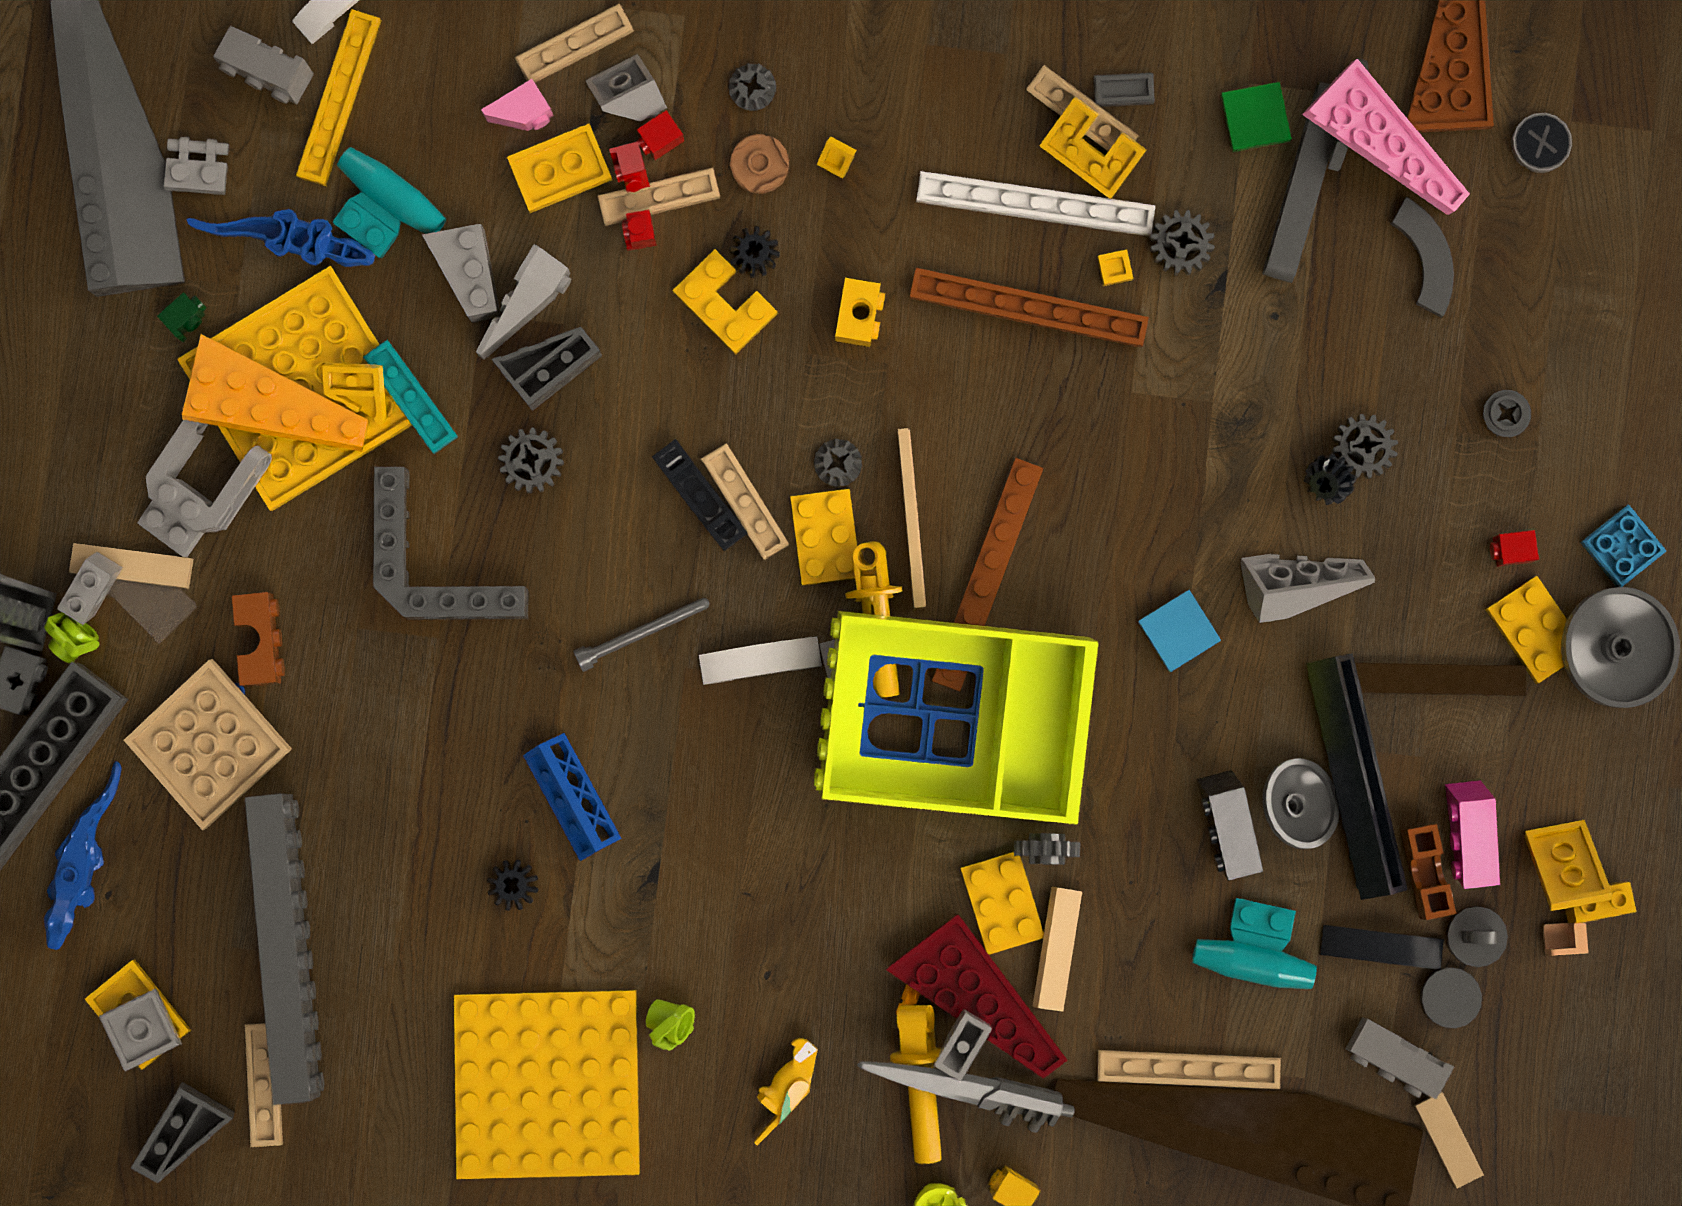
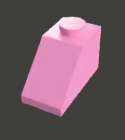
[481,79,553,131]

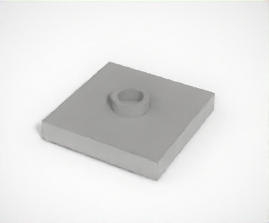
[99,989,182,1071]

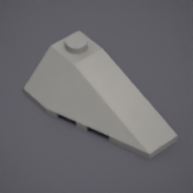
[476,244,571,360]
[1241,554,1375,623]

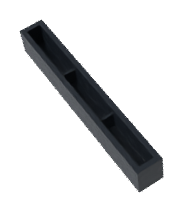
[1306,653,1408,900]

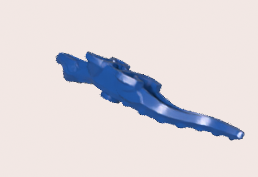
[187,209,375,267]
[44,761,122,950]

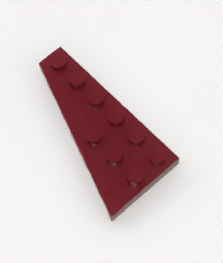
[885,914,1068,1079]

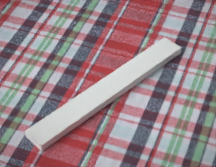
[916,171,1155,236]

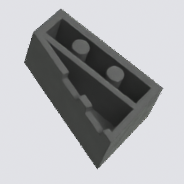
[492,327,602,411]
[131,1082,235,1183]

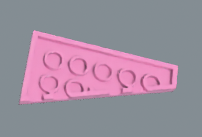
[1302,59,1470,215]

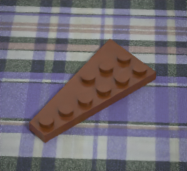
[1407,0,1494,133]

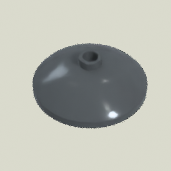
[1263,758,1340,849]

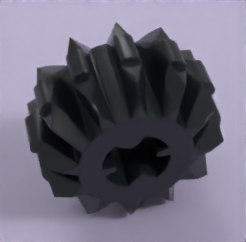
[729,226,780,278]
[1304,453,1357,505]
[487,860,539,911]

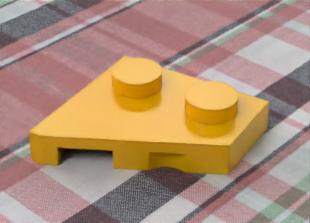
[322,363,387,424]

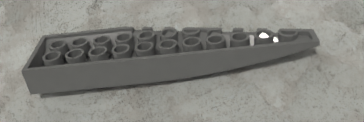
[50,0,185,297]

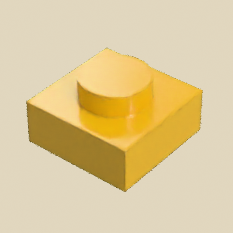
[817,137,857,178]
[1097,250,1133,286]

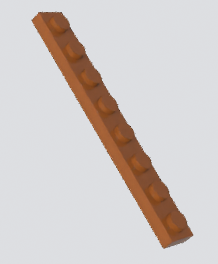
[909,268,1149,348]
[932,458,1044,692]

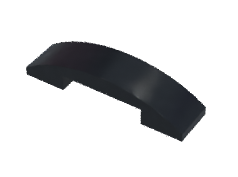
[652,439,748,552]
[1320,925,1444,969]

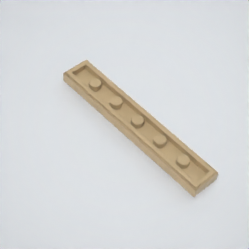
[897,428,926,610]
[1097,1050,1281,1089]

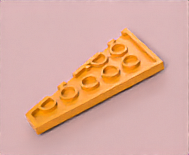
[182,334,368,452]

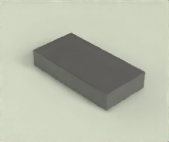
[1093,73,1155,107]

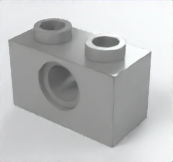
[57,552,123,625]

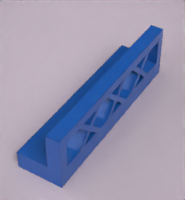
[523,733,622,861]

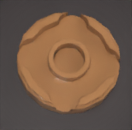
[730,134,789,194]

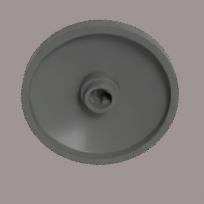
[1561,587,1680,708]

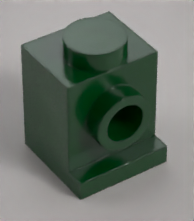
[157,292,207,343]

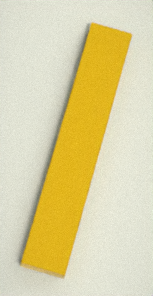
[296,9,381,186]

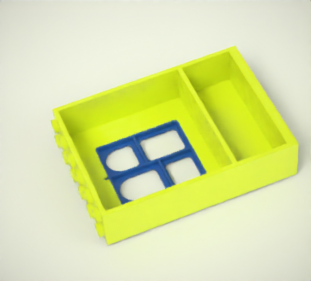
[814,611,1098,824]

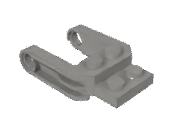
[137,420,272,558]

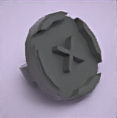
[1445,906,1508,967]

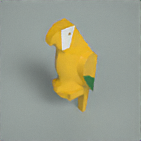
[754,1038,818,1145]

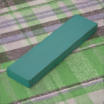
[363,340,458,454]

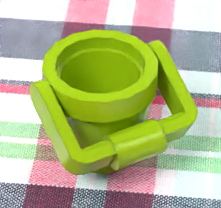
[44,612,100,663]
[646,999,695,1051]

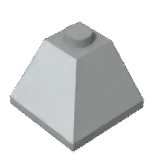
[585,54,667,121]

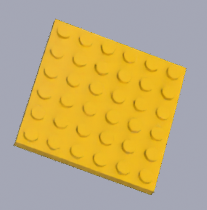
[177,266,412,511]
[454,990,640,1179]

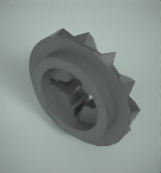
[729,63,776,111]
[1482,390,1531,438]
[814,439,862,487]

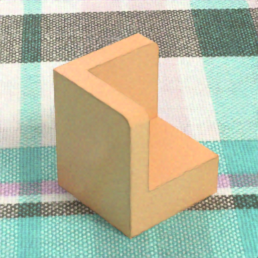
[1543,922,1588,956]

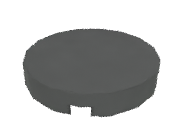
[1420,967,1482,1028]

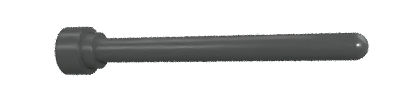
[573,598,709,672]

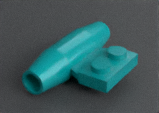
[332,147,446,258]
[1192,898,1317,989]

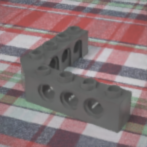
[373,467,528,620]

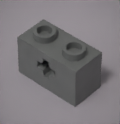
[0,646,48,716]

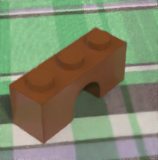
[232,592,285,687]
[1401,824,1456,920]

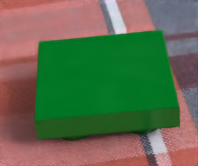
[1220,82,1292,152]

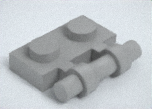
[164,137,229,195]

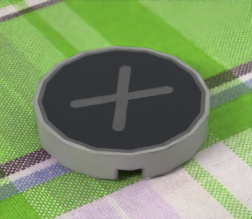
[1511,113,1572,173]

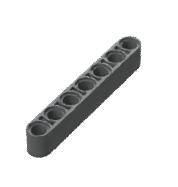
[1262,81,1335,283]

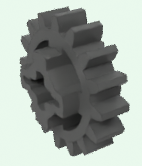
[1150,210,1215,276]
[1331,414,1398,480]
[498,428,564,494]
[1014,833,1080,865]

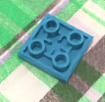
[1580,504,1666,587]
[1138,590,1221,673]

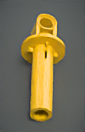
[845,541,902,698]
[890,1005,942,1164]

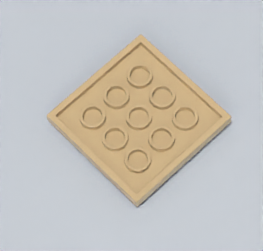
[124,659,292,830]

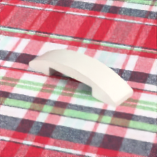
[292,0,359,44]
[699,637,822,685]

